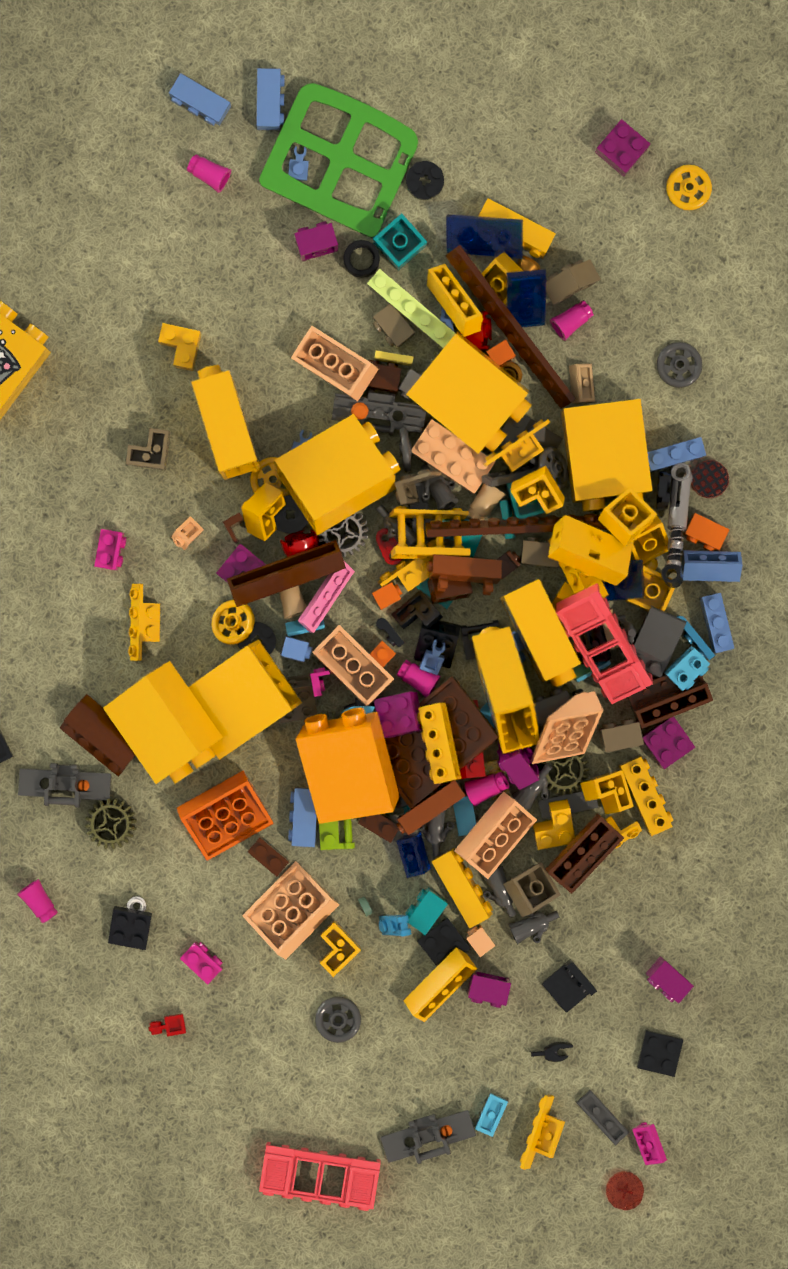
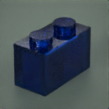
[396,832,431,878]

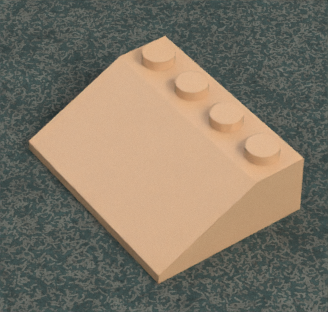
[531,691,603,764]
[242,861,339,960]

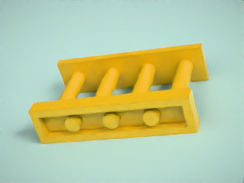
[389,506,471,560]

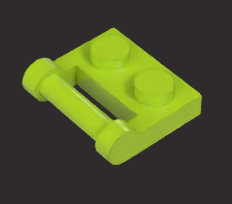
[319,819,355,850]

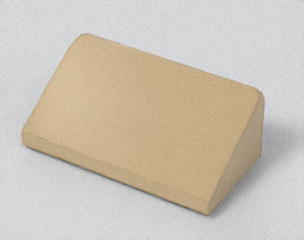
[569,364,595,404]

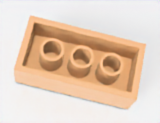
[291,326,379,401]
[411,419,496,495]
[312,625,394,706]
[454,791,537,879]

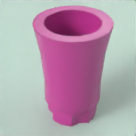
[187,155,231,193]
[550,300,594,341]
[397,660,441,697]
[465,772,509,807]
[17,879,58,923]

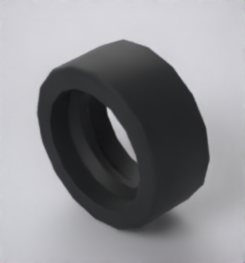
[343,240,380,278]

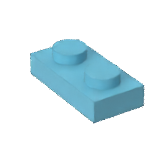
[475,1093,508,1137]

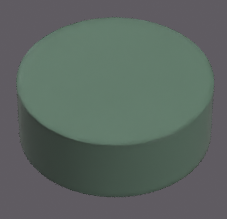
[358,897,373,917]

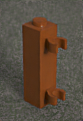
[427,555,502,596]
[396,780,466,835]

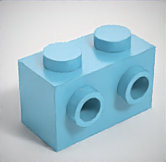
[664,646,710,691]

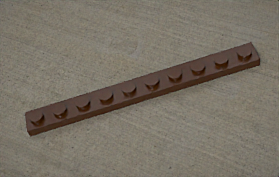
[445,245,576,409]
[425,514,608,537]

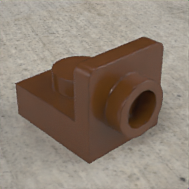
[497,550,521,580]

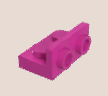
[94,529,127,571]
[310,667,330,697]
[180,941,224,985]
[632,1122,667,1165]

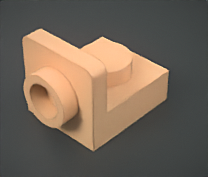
[171,516,204,550]

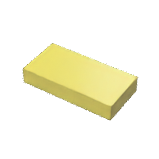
[375,351,414,366]

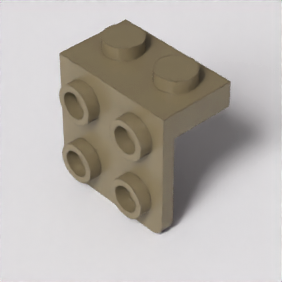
[394,469,442,505]

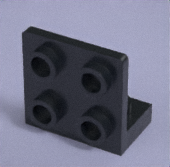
[414,620,461,668]
[542,959,597,1013]

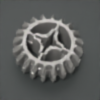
[318,512,369,557]

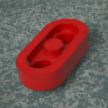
[376,528,402,565]

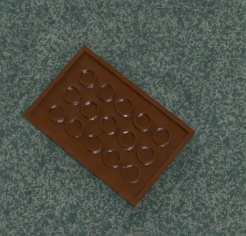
[385,676,498,809]

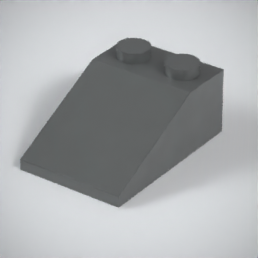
[498,415,563,467]
[626,606,687,678]

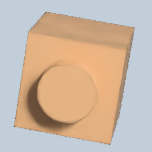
[466,925,495,957]

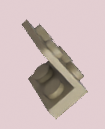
[279,673,317,723]

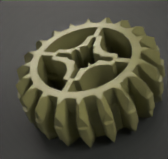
[538,754,590,795]
[85,798,137,850]

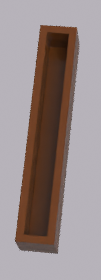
[227,540,346,607]

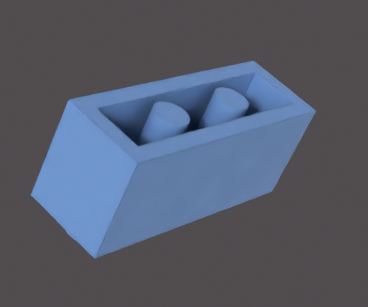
[257,68,285,130]
[169,73,231,126]
[647,437,706,472]
[681,550,743,582]
[699,593,735,653]
[281,637,312,662]
[288,787,317,847]

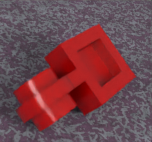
[148,1013,186,1037]

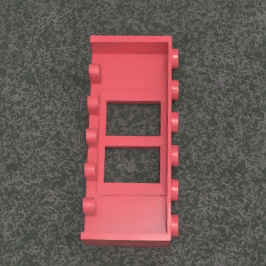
[555,583,653,704]
[259,1142,381,1211]

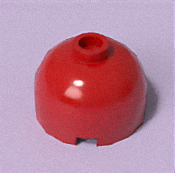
[460,311,492,350]
[280,529,320,557]

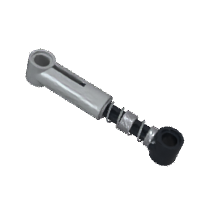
[661,463,693,588]

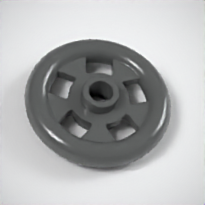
[657,342,702,388]
[399,427,412,473]
[539,446,569,491]
[315,997,361,1043]

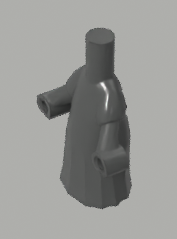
[421,464,459,510]
[376,505,417,547]
[618,615,637,653]
[512,763,553,810]
[418,810,454,856]
[482,866,516,917]
[508,910,560,945]

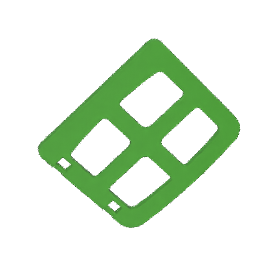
[259,83,418,237]

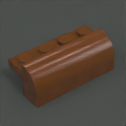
[628,674,713,729]
[60,694,136,777]
[545,813,624,894]

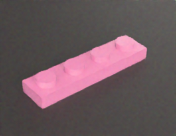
[298,561,355,633]

